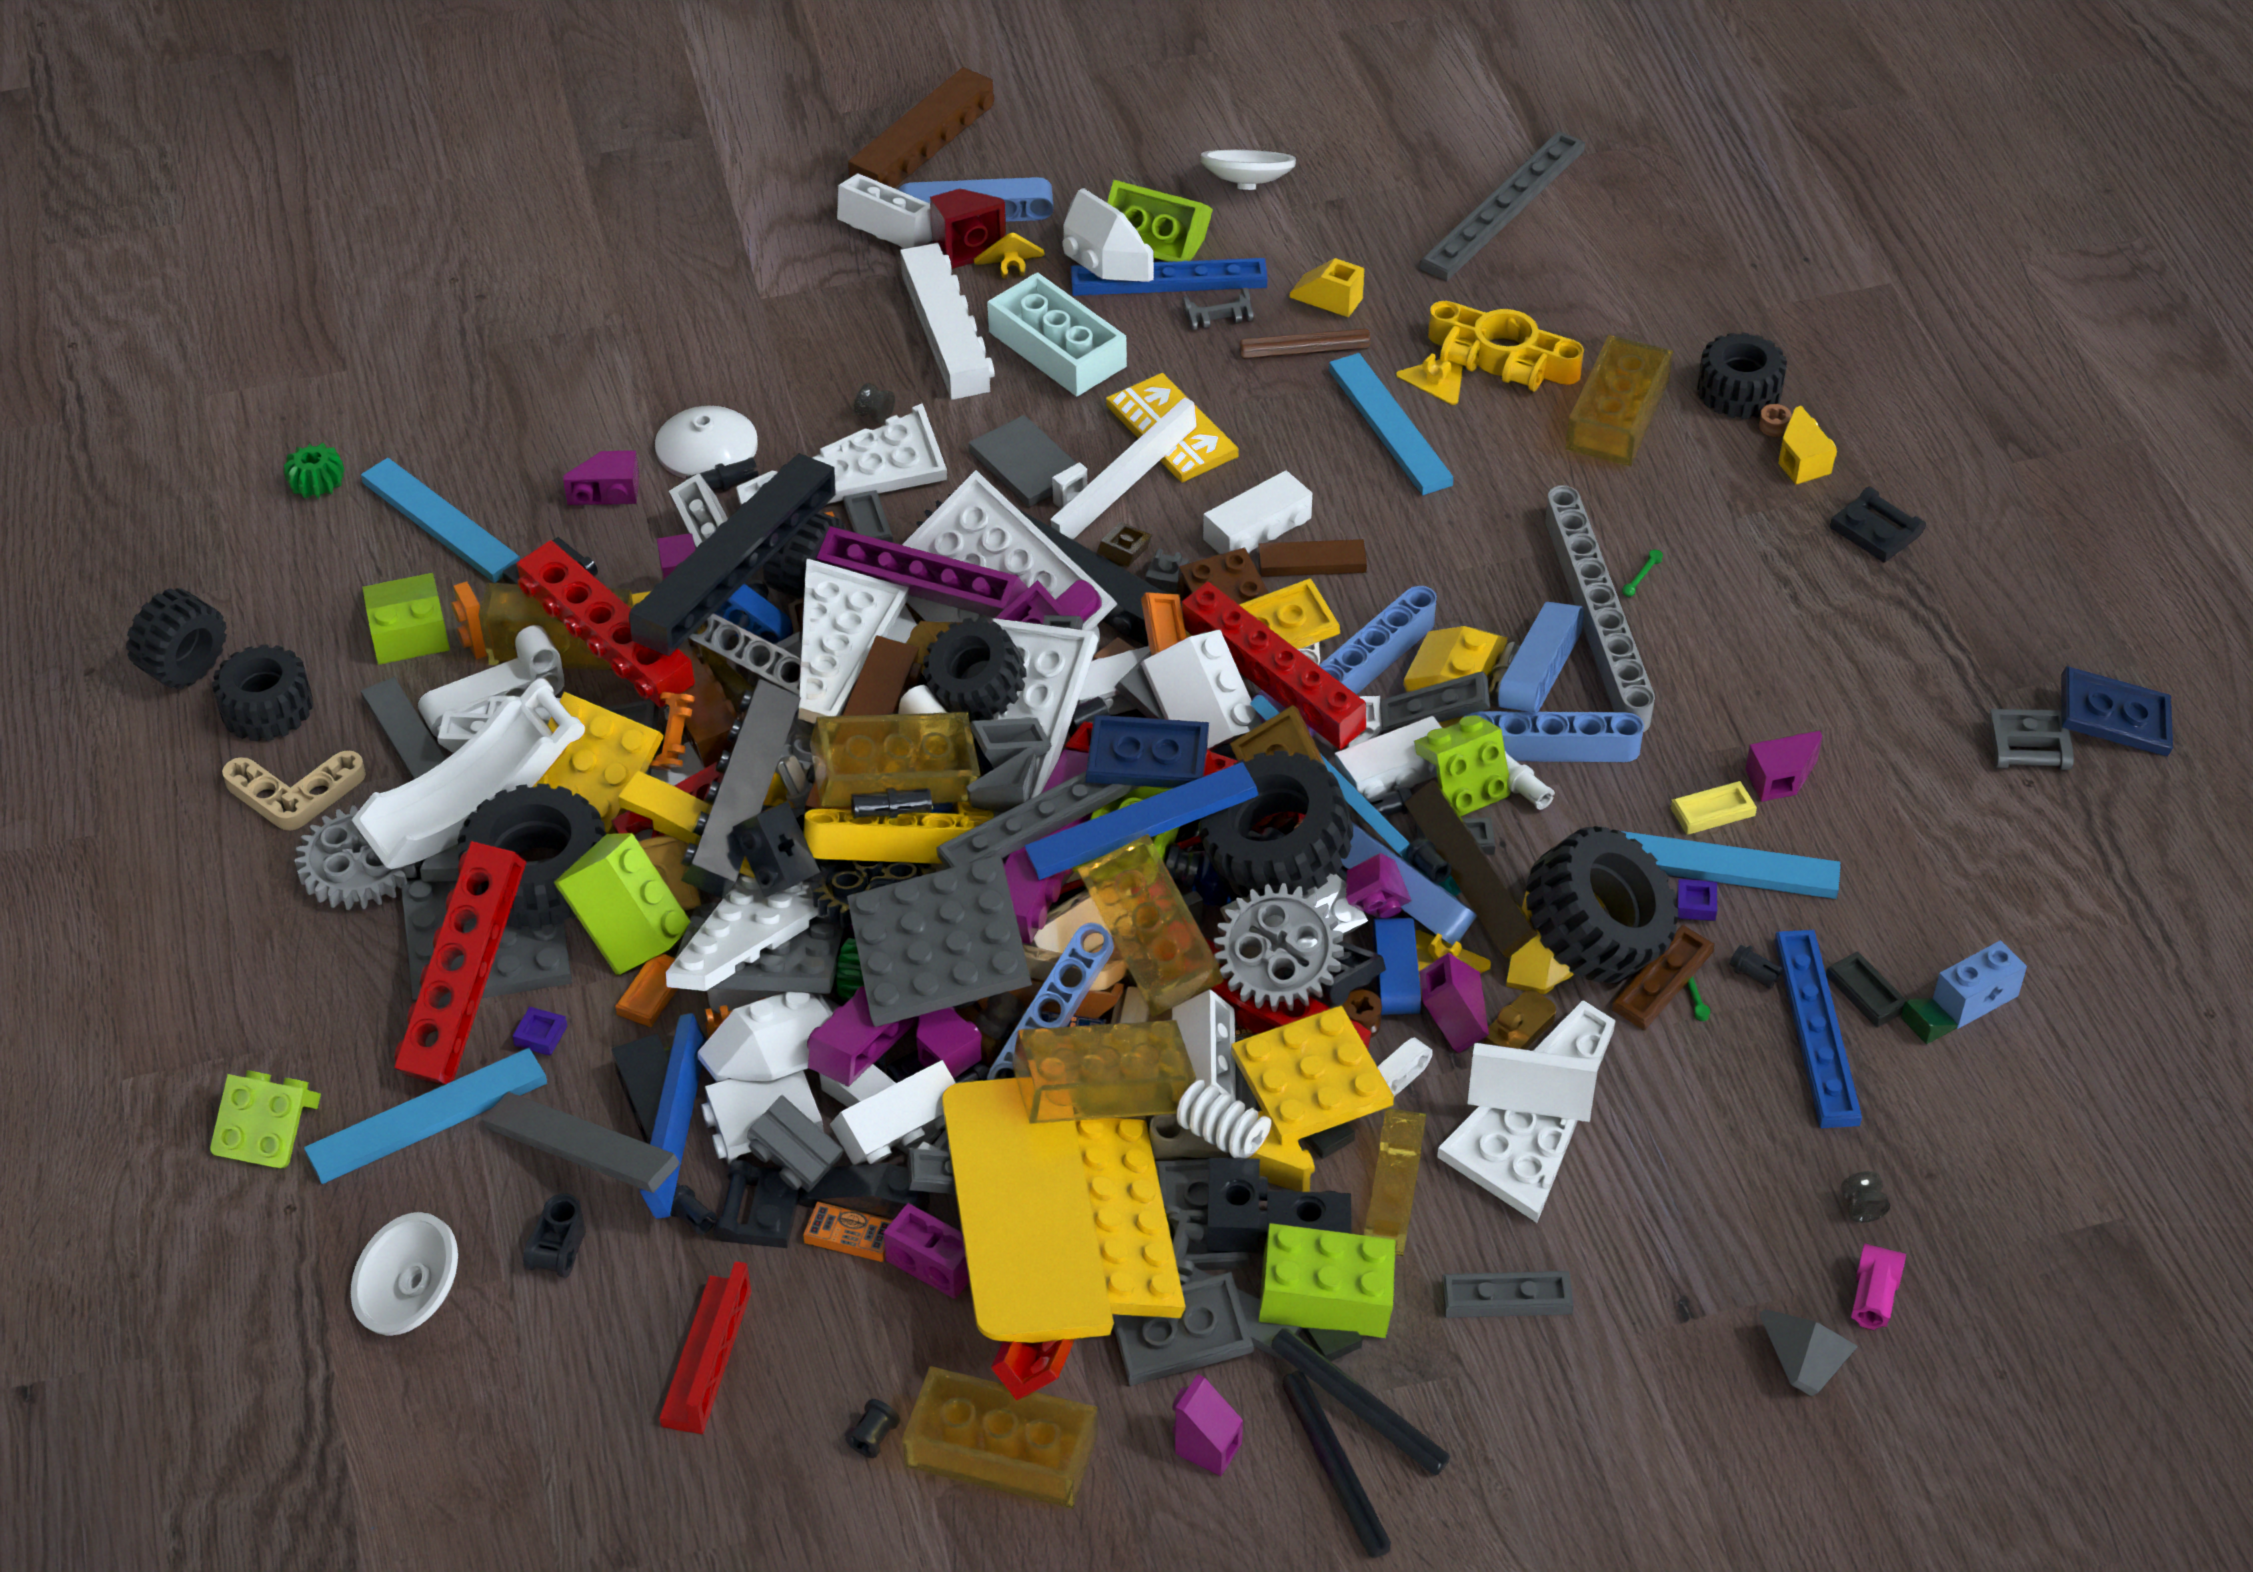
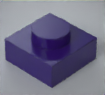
[1677,879,1717,921]
[512,1006,568,1056]

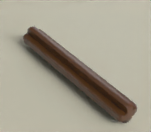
[1239,328,1371,359]

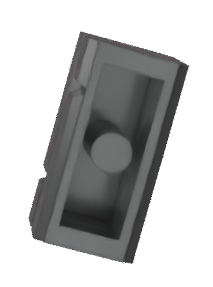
[747,1095,844,1192]

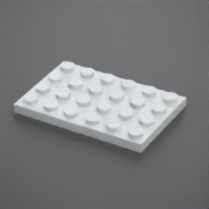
[902,470,1117,631]

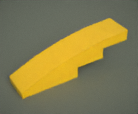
[618,770,755,878]

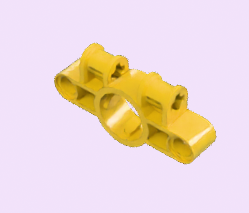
[1428,301,1584,391]

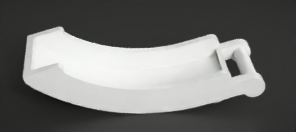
[352,678,585,869]

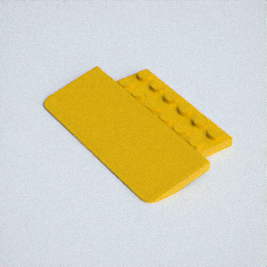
[942,1073,1186,1343]

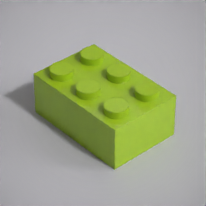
[1258,1223,1396,1338]

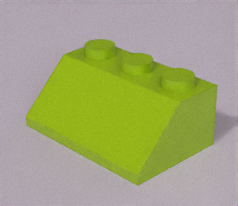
[1107,180,1213,262]
[554,833,691,975]

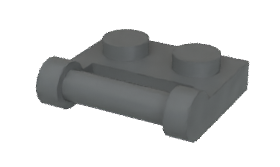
[1988,709,2074,770]

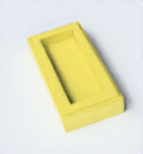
[1671,781,1757,835]

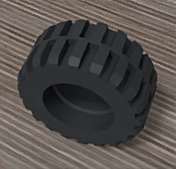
[1198,751,1353,898]
[457,783,606,930]
[1526,826,1678,983]

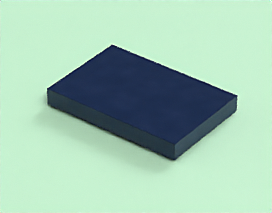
[2061,666,2173,757]
[1086,715,1209,788]

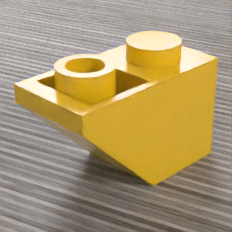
[1290,258,1365,317]
[1778,406,1837,485]
[1247,1111,1315,1192]

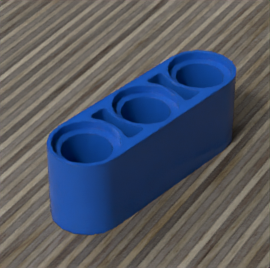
[714,584,793,644]
[1373,918,1421,1015]

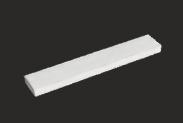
[1050,398,1196,539]

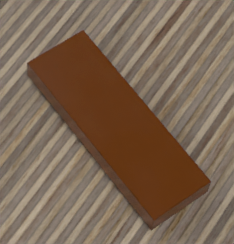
[1258,539,1367,577]
[1612,924,1715,1031]

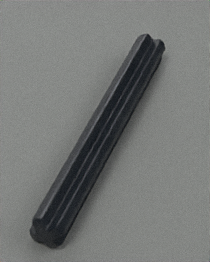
[1271,1328,1450,1475]
[1282,1371,1391,1558]

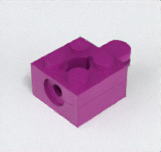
[989,580,1102,625]

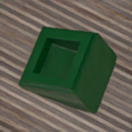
[1901,998,1958,1045]

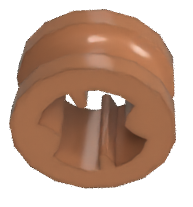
[1759,404,1792,437]

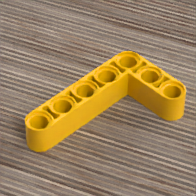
[803,782,994,864]

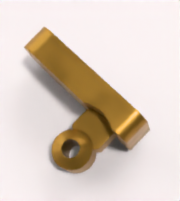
[1483,990,1556,1050]

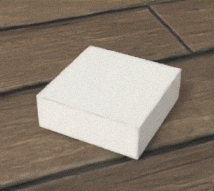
[1052,462,1087,509]

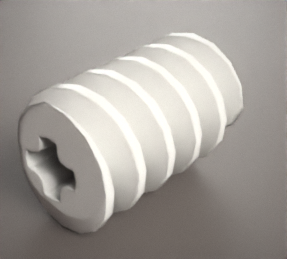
[1177,1079,1271,1159]

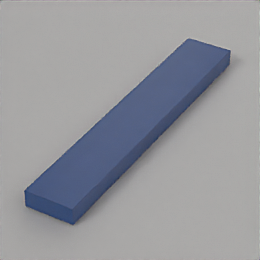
[1071,258,1268,296]
[1024,762,1259,880]
[1774,930,1862,1128]
[639,1013,707,1219]

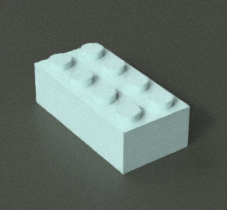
[987,272,1127,397]

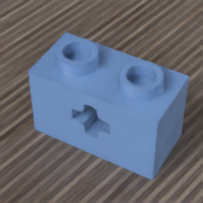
[1933,940,2027,1029]

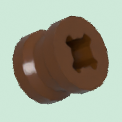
[1342,990,1382,1039]

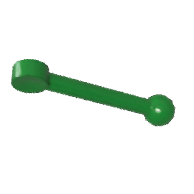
[1622,549,1663,597]
[1687,976,1711,1021]

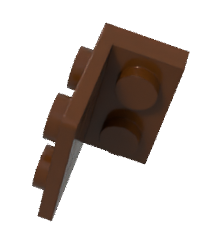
[1177,547,1269,604]

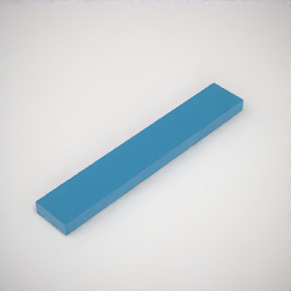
[1329,353,1454,496]
[361,458,520,583]
[1250,695,1410,863]
[1621,831,1841,899]
[304,1048,547,1184]

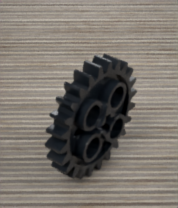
[811,859,937,928]

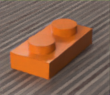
[451,581,490,660]

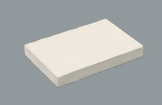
[1467,1043,1598,1122]

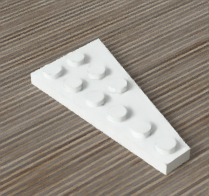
[736,403,947,506]
[798,559,909,729]
[992,618,1098,818]
[666,875,828,991]
[1438,1000,1615,1223]

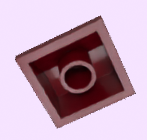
[930,188,1006,269]

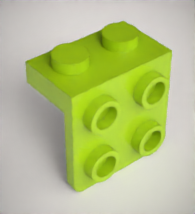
[1414,715,1511,817]
[210,1070,321,1169]

